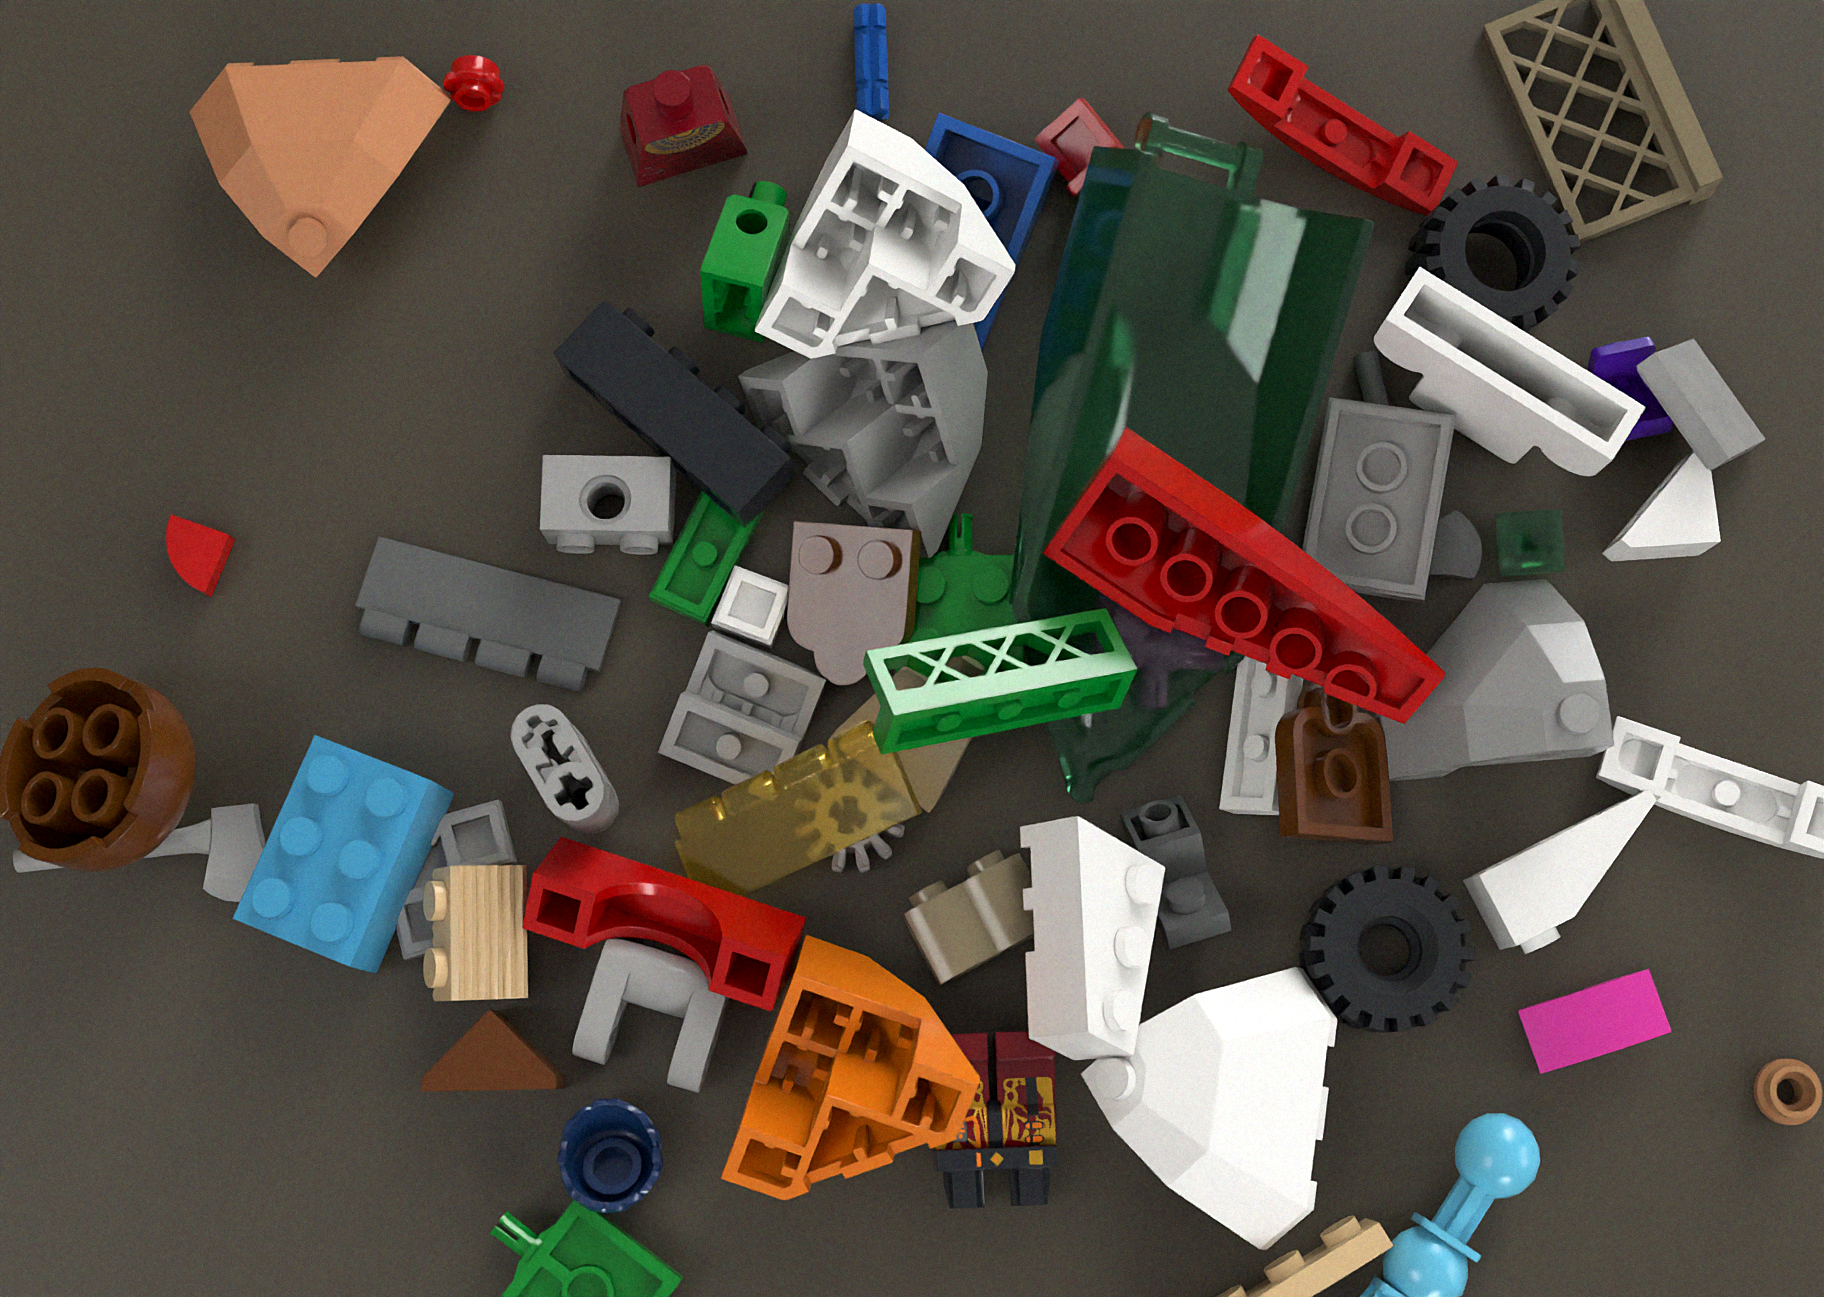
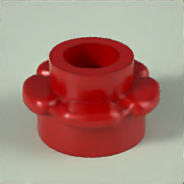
[443,55,504,112]

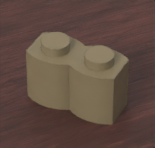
[903,850,1034,987]

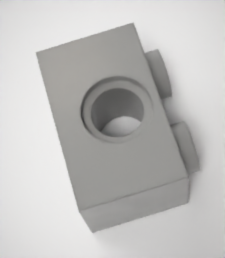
[540,455,676,555]

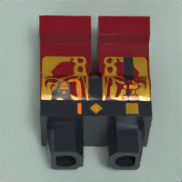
[934,1031,1058,1209]

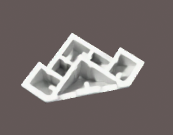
[755,109,1016,359]
[1081,967,1337,1250]

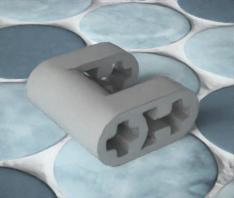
[511,704,619,835]
[572,938,730,1093]

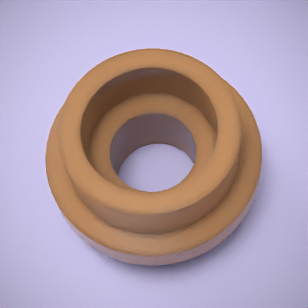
[1753,1059,1822,1125]

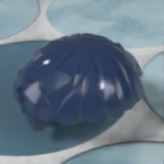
[557,1098,663,1214]

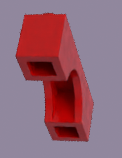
[522,837,806,1012]

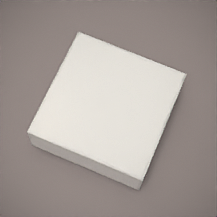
[711,565,789,649]

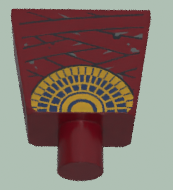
[619,65,748,187]

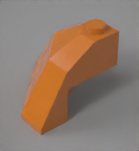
[721,935,980,1201]

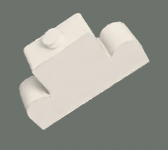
[1374,267,1646,477]

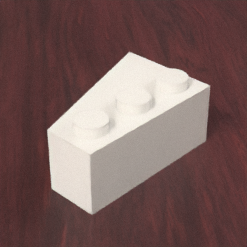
[1020,816,1165,1060]

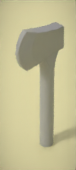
[13,803,266,902]

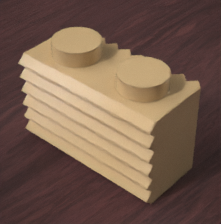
[423,865,528,1002]

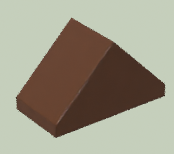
[421,1009,565,1092]

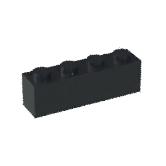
[553,299,796,528]

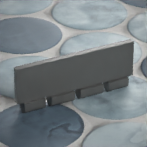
[355,536,621,692]

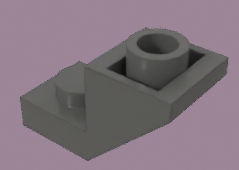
[1120,794,1231,950]

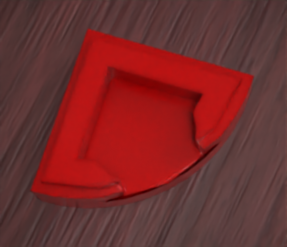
[166,514,235,597]

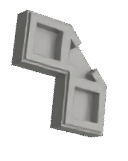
[396,799,517,960]

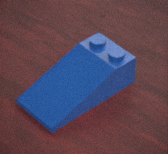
[925,113,1060,353]

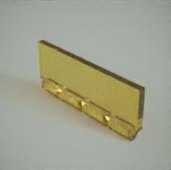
[675,720,922,896]

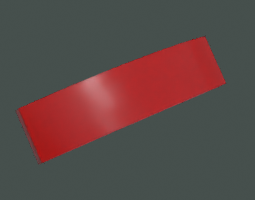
[1227,34,1458,216]

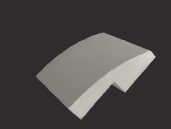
[658,630,828,801]

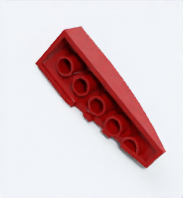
[1043,427,1445,724]

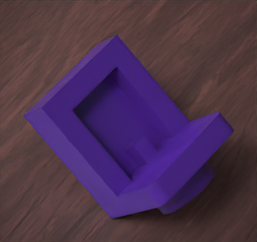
[1587,337,1673,441]

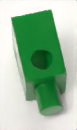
[700,181,790,343]

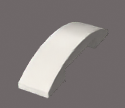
[1596,716,1824,859]

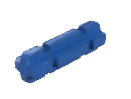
[853,3,889,122]

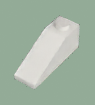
[1463,789,1657,954]

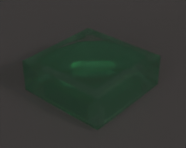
[1495,509,1565,576]

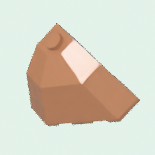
[189,56,452,278]

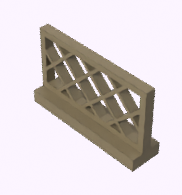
[1482,0,1723,244]

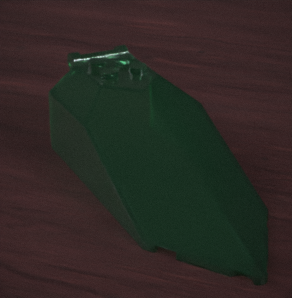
[1008,112,1374,804]

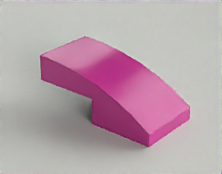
[1518,968,1672,1074]

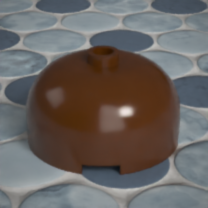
[0,668,196,872]

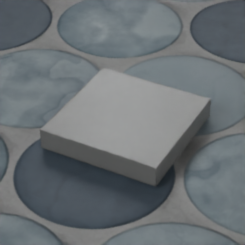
[1636,339,1766,471]

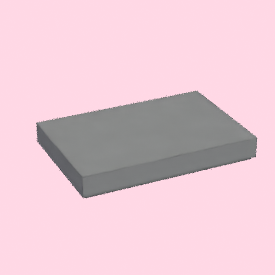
[1302,397,1456,603]

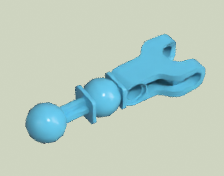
[1360,1113,1540,1297]

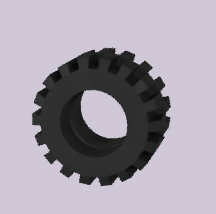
[1405,175,1581,332]

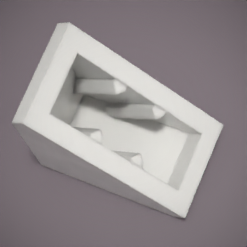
[1602,451,1721,561]

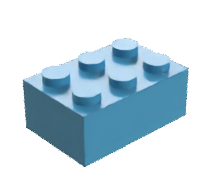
[232,735,455,974]

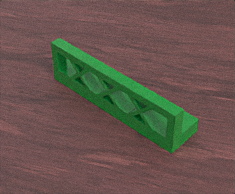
[862,608,1137,755]

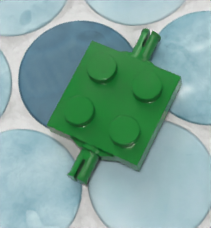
[895,513,1024,676]
[490,1199,684,1297]

